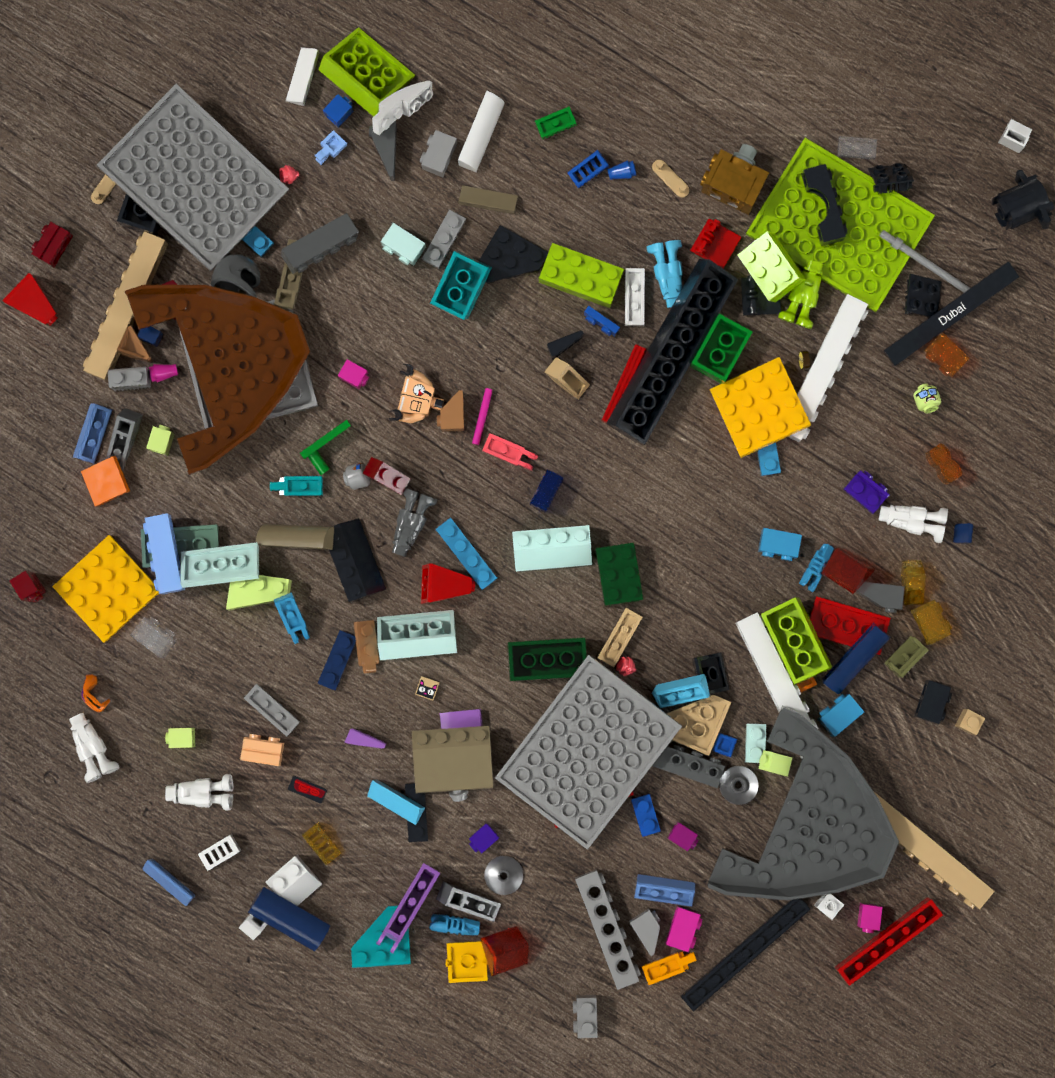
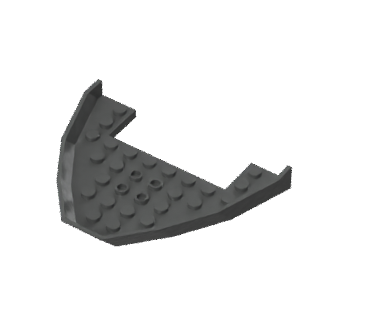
[707,705,899,900]

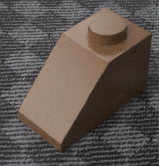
[437,390,464,432]

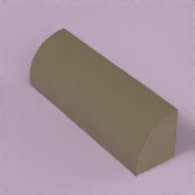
[256,524,334,550]

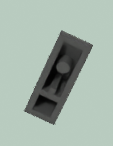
[369,121,397,181]
[106,408,143,472]
[844,580,905,613]
[436,881,501,922]

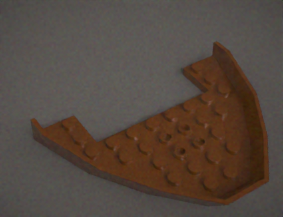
[125,285,310,475]

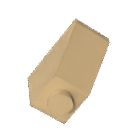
[545,357,590,400]

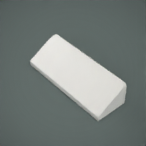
[286,48,320,106]

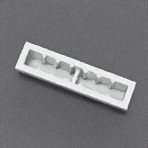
[458,91,504,172]

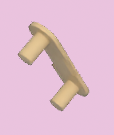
[652,160,689,198]
[91,174,116,204]

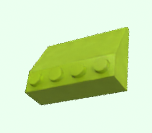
[318,27,415,117]

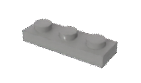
[422,210,466,269]
[244,684,300,737]

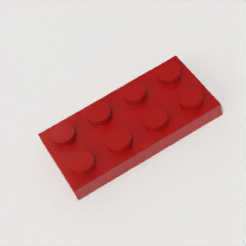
[809,596,891,655]

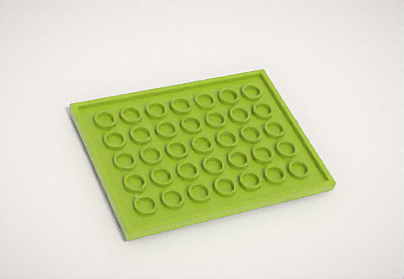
[746,138,935,313]

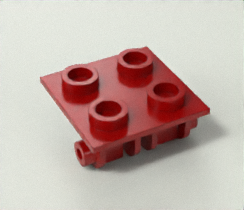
[690,219,741,268]

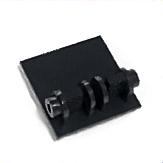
[868,163,914,194]
[903,274,942,317]
[741,275,781,316]

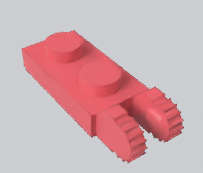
[482,434,538,471]

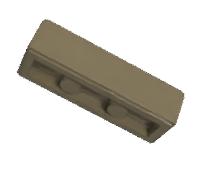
[459,185,518,214]

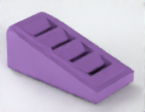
[345,728,387,748]

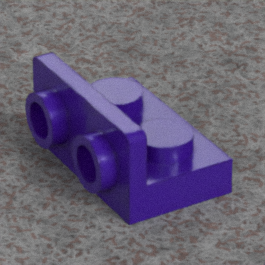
[843,470,890,514]

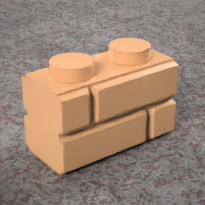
[240,734,284,766]

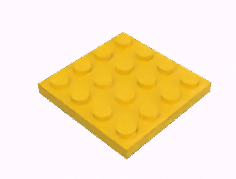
[710,357,811,458]
[52,535,159,643]

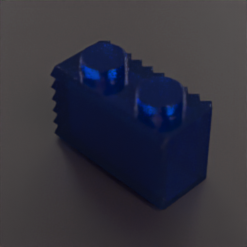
[530,469,563,513]

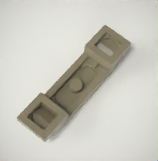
[274,239,303,309]

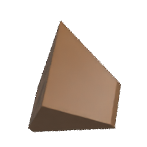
[117,325,153,363]

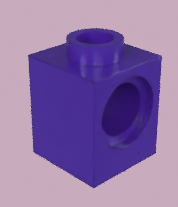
[469,823,499,854]

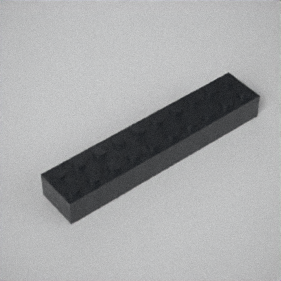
[606,259,738,445]

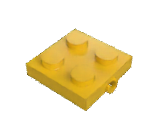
[446,941,489,983]

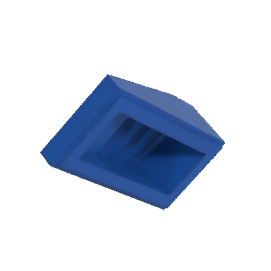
[567,150,610,188]

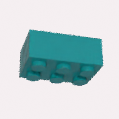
[430,251,492,320]

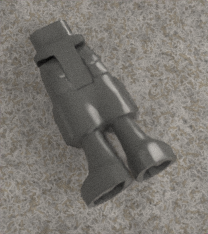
[392,488,438,557]

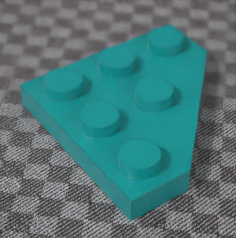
[351,905,411,968]

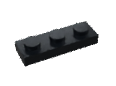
[405,783,428,842]

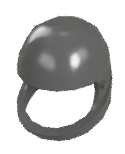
[211,255,261,298]

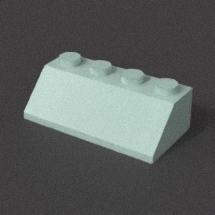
[512,525,592,572]
[377,610,457,660]

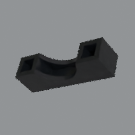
[801,164,847,246]

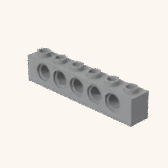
[575,869,641,990]

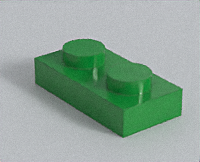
[535,107,577,140]

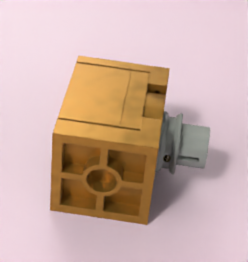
[700,144,769,215]

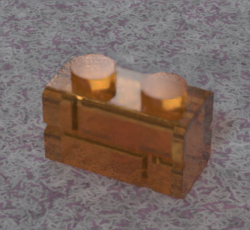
[924,332,970,377]

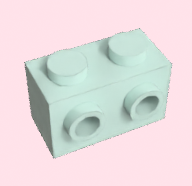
[381,223,426,266]

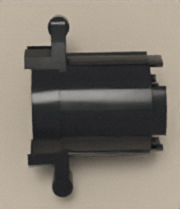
[992,170,1054,230]

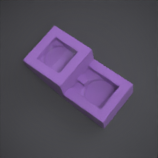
[440,709,483,729]

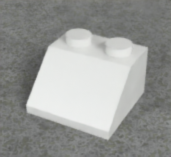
[266,855,322,906]

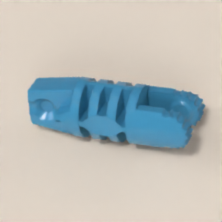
[799,544,834,592]
[429,914,480,935]

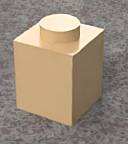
[955,709,985,735]

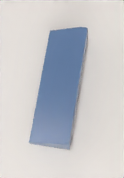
[73,403,112,464]
[143,858,195,906]
[634,874,695,907]

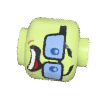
[913,384,941,413]

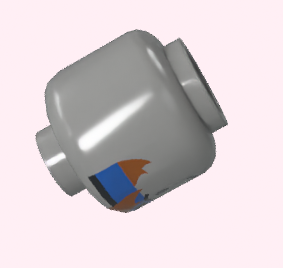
[343,463,370,490]

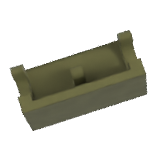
[884,636,929,678]

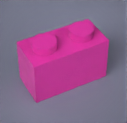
[665,906,702,952]

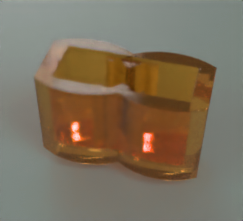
[925,443,962,485]

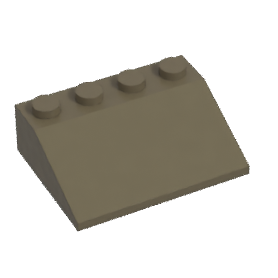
[412,726,493,793]

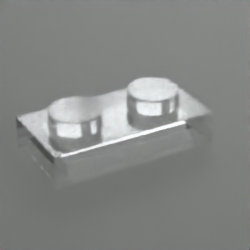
[837,136,877,160]

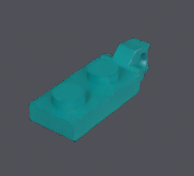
[270,476,323,496]

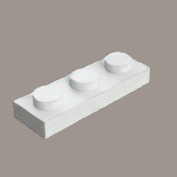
[625,268,645,326]

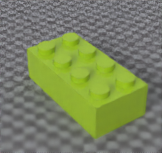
[539,243,624,308]
[761,597,833,684]

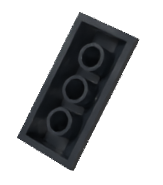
[329,518,387,603]

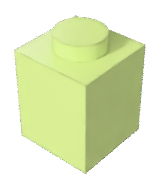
[146,425,175,456]
[165,728,195,748]
[758,750,792,777]

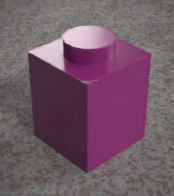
[667,821,699,851]

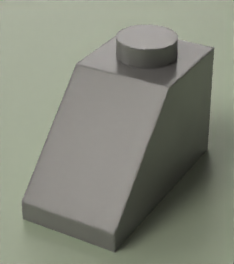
[629,908,661,956]

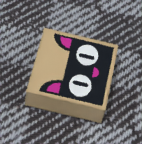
[415,676,440,701]

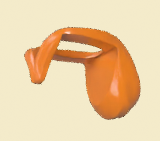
[81,674,110,712]

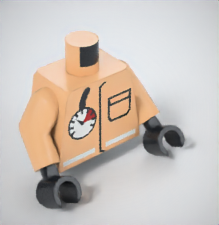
[389,363,444,423]

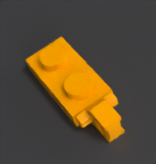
[641,951,697,985]

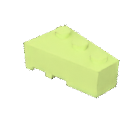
[226,575,292,610]

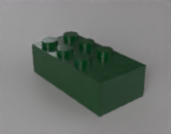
[507,638,587,681]

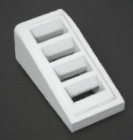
[198,834,241,871]

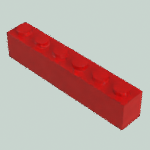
[835,897,943,986]

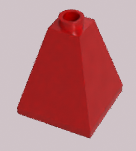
[2,273,58,326]
[421,563,475,604]

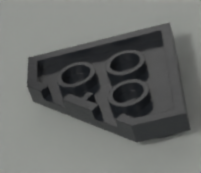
[479,225,548,284]

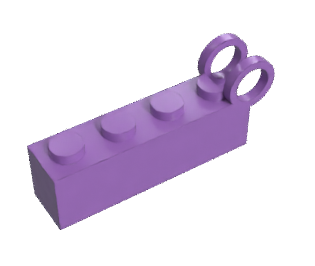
[376,863,440,953]

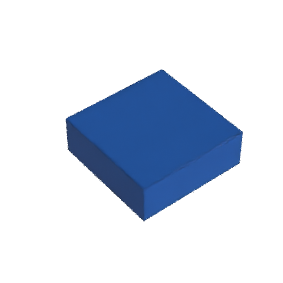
[712,733,737,757]

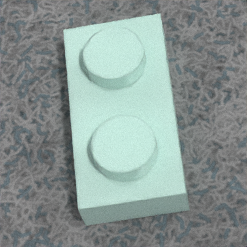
[745,724,766,763]

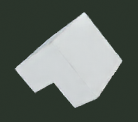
[998,119,1032,153]

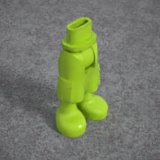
[778,260,824,329]

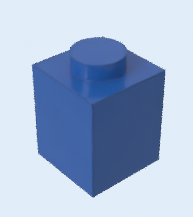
[323,94,354,128]

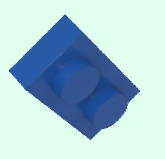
[584,306,620,337]
[631,794,661,837]

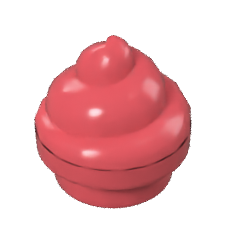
[279,165,300,185]
[616,657,636,676]

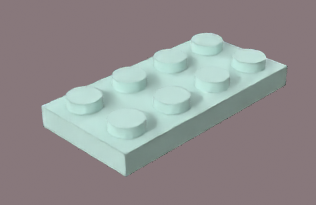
[180,542,259,588]

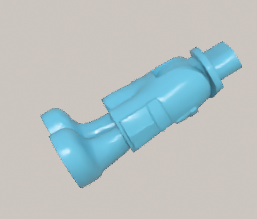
[646,240,683,308]

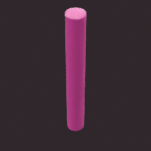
[472,388,493,445]

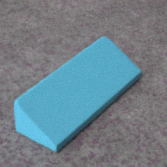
[652,674,710,708]
[367,779,425,825]

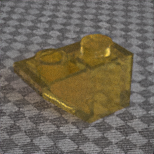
[901,560,926,605]

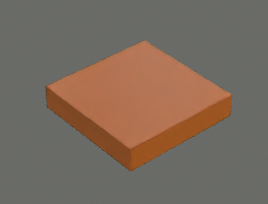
[81,456,130,506]

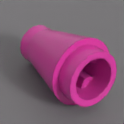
[149,364,178,383]

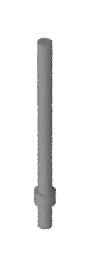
[879,230,970,293]

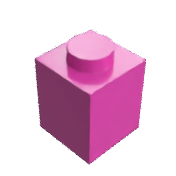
[338,359,369,389]
[857,903,882,933]

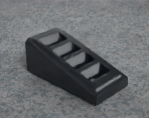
[547,330,584,360]

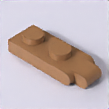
[354,620,379,674]

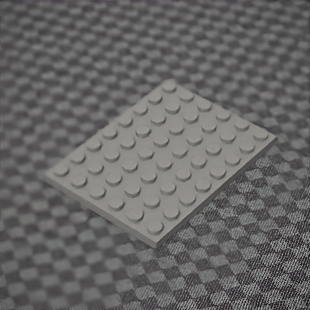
[97,84,289,271]
[495,655,682,850]

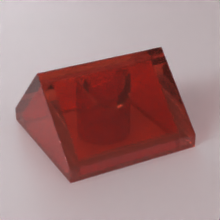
[822,548,875,594]
[480,926,529,976]

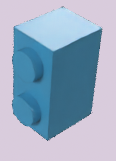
[758,528,802,561]
[818,694,864,737]

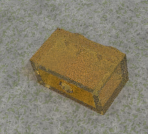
[910,600,952,645]

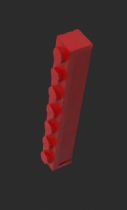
[602,344,646,423]

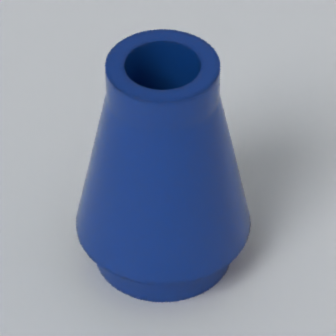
[608,160,636,180]

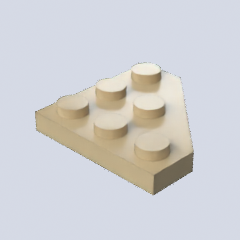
[666,695,731,756]

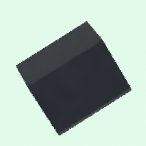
[692,652,730,694]

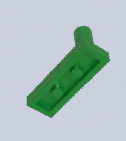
[300,420,351,475]

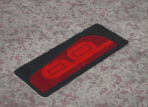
[288,776,327,804]

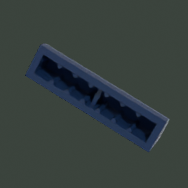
[822,622,891,694]
[248,887,330,952]

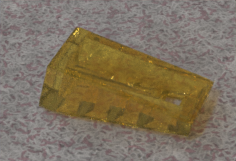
[302,823,341,865]

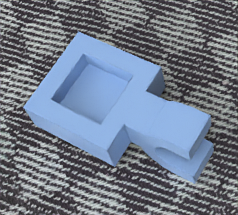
[315,130,347,165]

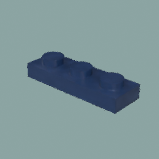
[318,630,356,691]

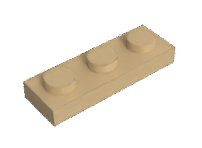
[597,608,643,667]

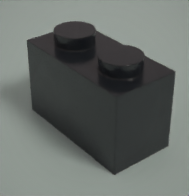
[914,680,952,724]

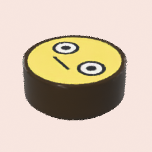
[799,350,811,370]

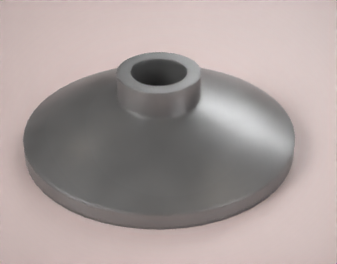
[719,766,758,805]
[484,856,523,895]

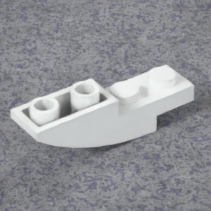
[372,81,433,135]

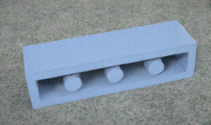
[143,513,185,595]

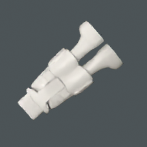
[879,505,948,543]
[69,713,120,783]
[165,774,233,811]

